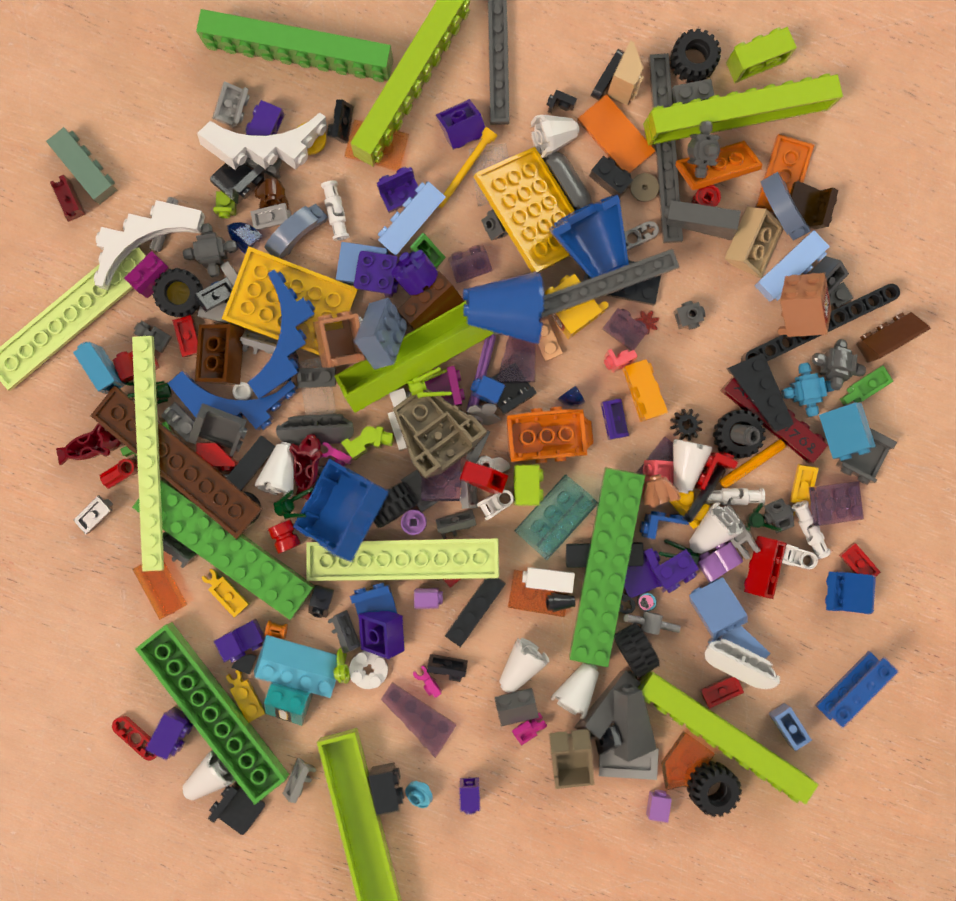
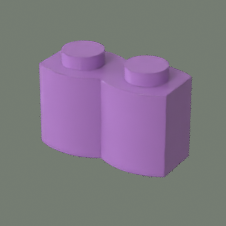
[698,542,743,582]
[414,587,443,609]

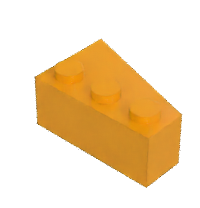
[622,359,668,422]

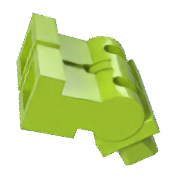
[341,426,394,460]

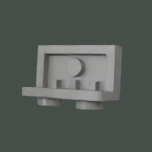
[212,81,250,128]

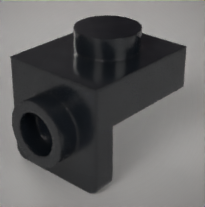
[308,585,334,618]

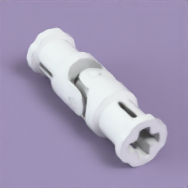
[321,180,350,241]
[705,488,765,505]
[792,501,831,559]

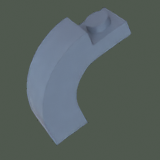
[760,172,811,241]
[264,204,328,259]

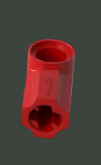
[99,458,138,489]

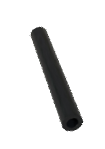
[684,466,726,523]

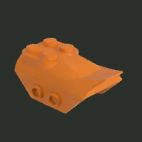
[507,406,594,464]

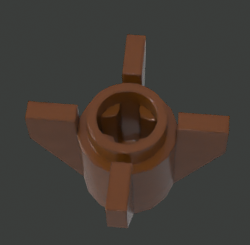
[255,177,289,210]

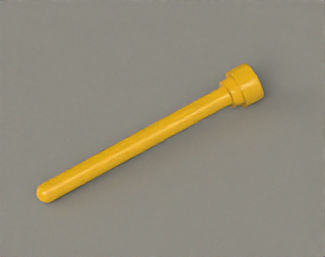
[438,127,498,208]

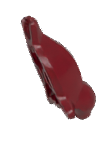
[56,423,121,465]
[289,434,323,500]

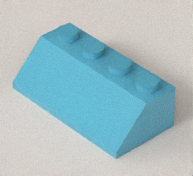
[254,635,337,698]

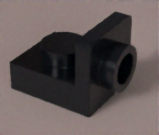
[546,89,577,113]

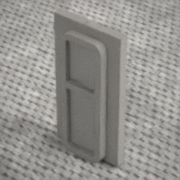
[599,748,659,780]

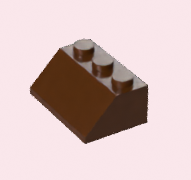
[397,271,465,330]
[856,312,931,363]
[195,324,244,385]

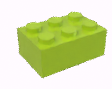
[726,27,797,83]
[514,465,543,505]

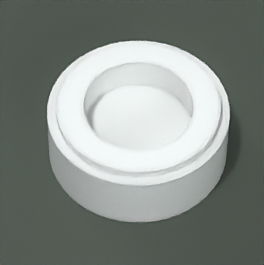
[232,382,253,400]

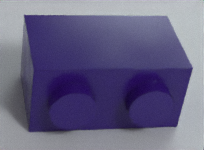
[245,100,285,136]
[459,777,480,814]

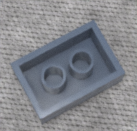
[354,298,407,370]

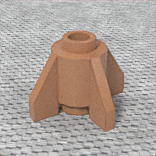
[643,474,681,507]

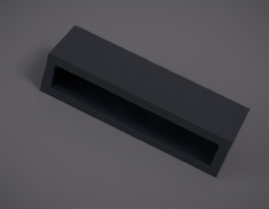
[445,578,506,648]

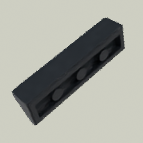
[566,542,644,568]

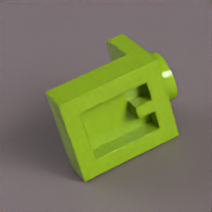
[213,191,236,219]

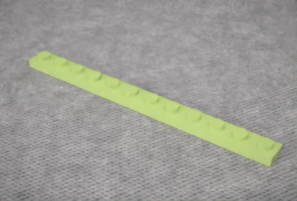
[132,336,164,571]

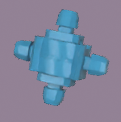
[781,363,834,417]

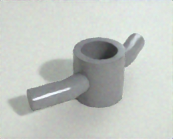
[624,611,681,635]

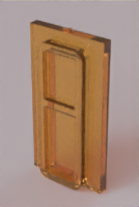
[133,562,187,620]

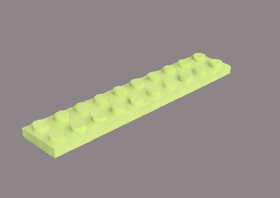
[0,246,146,391]
[306,538,499,581]

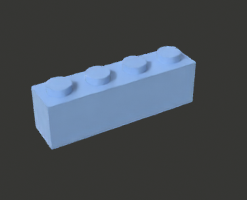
[377,181,445,256]
[754,230,830,302]

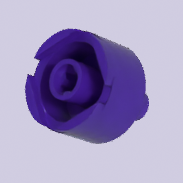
[391,250,438,295]

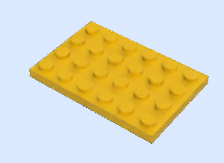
[473,147,574,273]
[222,246,358,356]

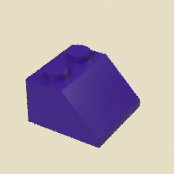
[436,99,485,149]
[358,611,405,659]

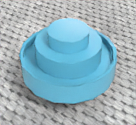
[405,781,433,808]

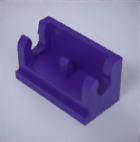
[600,398,629,440]

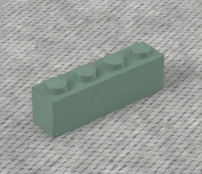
[46,127,117,204]

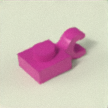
[322,442,353,466]
[413,665,442,698]
[512,713,547,746]

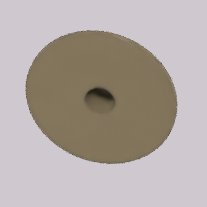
[631,173,659,202]

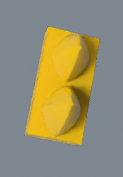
[669,491,709,529]

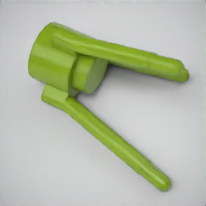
[407,367,452,399]

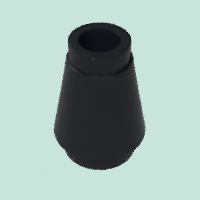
[546,593,575,612]

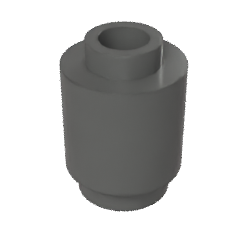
[730,424,760,446]

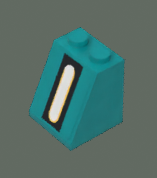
[264,682,313,726]

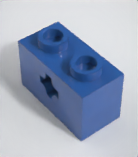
[470,375,505,404]

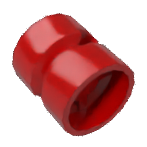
[691,185,721,207]
[268,519,301,554]

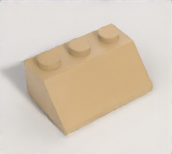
[607,41,644,105]
[725,207,783,278]

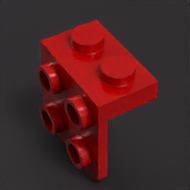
[694,452,738,490]

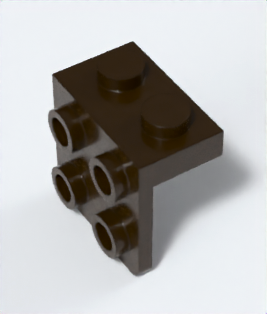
[790,181,839,229]

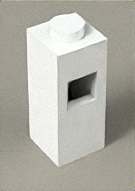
[522,567,575,593]

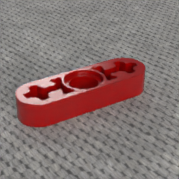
[112,716,157,761]

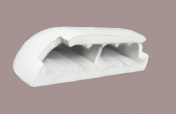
[705,639,780,689]

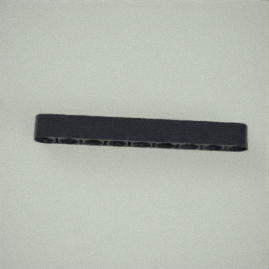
[741,284,900,362]

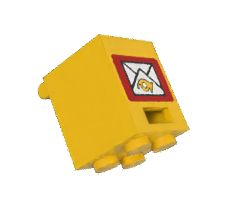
[543,274,608,339]

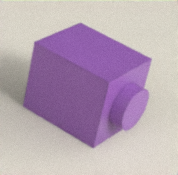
[646,790,672,823]

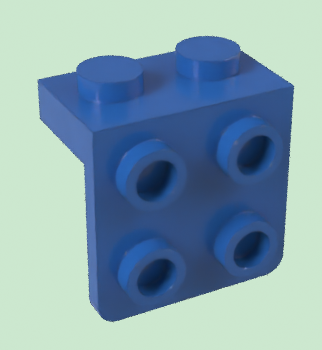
[639,511,689,539]
[825,571,876,614]
[350,582,398,618]

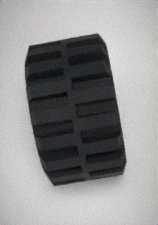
[670,28,721,83]
[152,268,203,317]
[713,410,766,459]
[374,482,418,528]
[614,623,660,677]
[687,761,742,817]

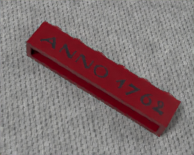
[720,376,828,464]

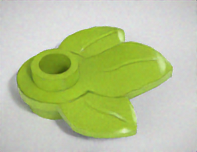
[334,648,351,684]

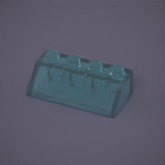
[514,474,598,560]

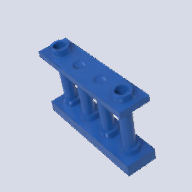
[815,651,899,728]

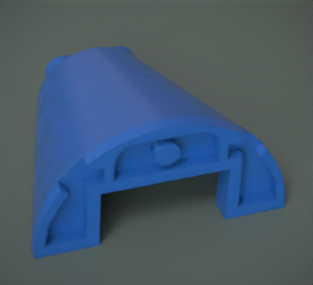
[549,195,629,279]
[463,272,544,344]

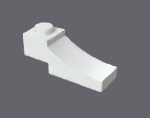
[388,388,411,451]

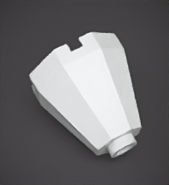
[531,114,579,158]

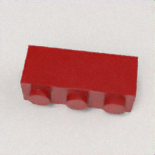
[744,536,787,599]

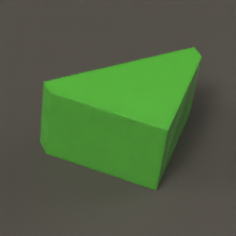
[410,233,446,268]

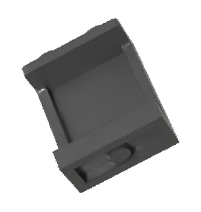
[188,403,248,457]
[836,428,897,485]

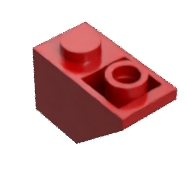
[196,443,238,471]
[460,461,508,494]

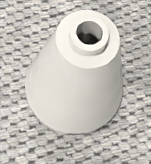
[673,439,713,494]
[254,442,294,497]
[689,503,743,554]
[499,638,549,693]
[551,663,599,719]
[182,750,236,800]

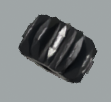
[670,409,703,441]

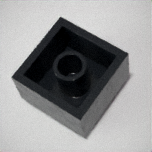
[369,762,405,815]

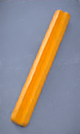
[719,439,786,488]

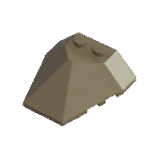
[393,388,487,479]

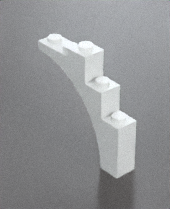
[197,113,327,170]
[94,200,205,290]

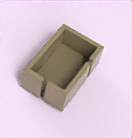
[549,729,594,789]

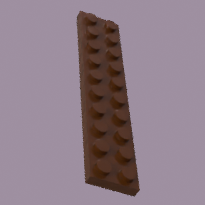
[90,386,263,539]

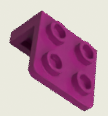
[124,251,170,298]
[419,366,465,406]

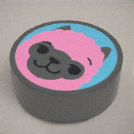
[637,592,657,612]

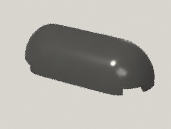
[542,152,591,211]
[276,414,354,446]

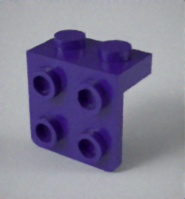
[376,167,418,213]
[354,251,399,298]
[624,548,662,598]
[652,549,699,593]

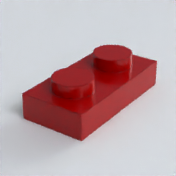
[172,315,198,358]
[839,543,881,577]
[700,676,744,709]

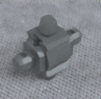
[687,121,721,178]
[183,223,238,277]
[812,339,866,390]

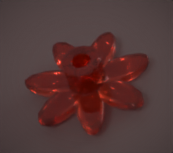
[634,310,659,335]

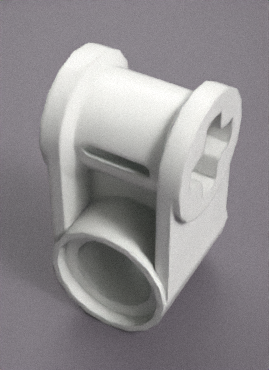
[476,490,514,520]
[782,544,818,569]

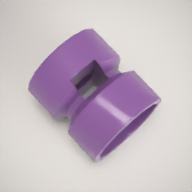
[401,510,427,535]

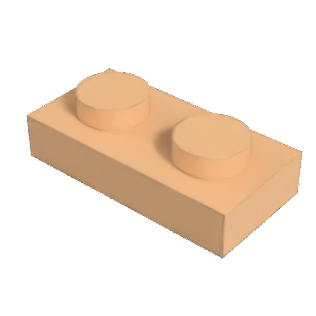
[537,319,563,362]

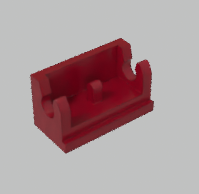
[50,175,86,222]

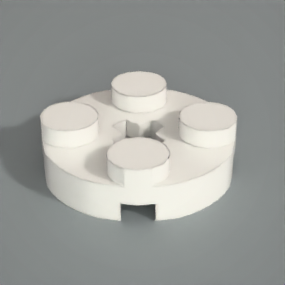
[349,651,388,689]

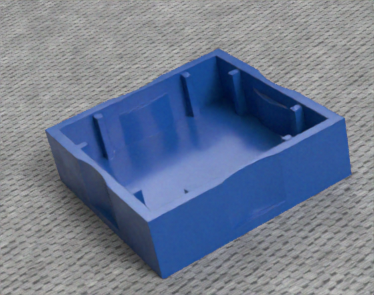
[293,459,389,562]

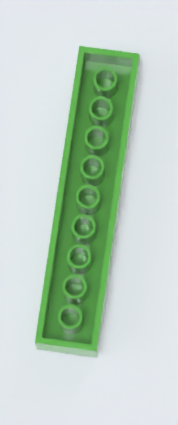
[196,9,393,82]
[569,467,645,667]
[132,476,315,620]
[135,622,290,804]

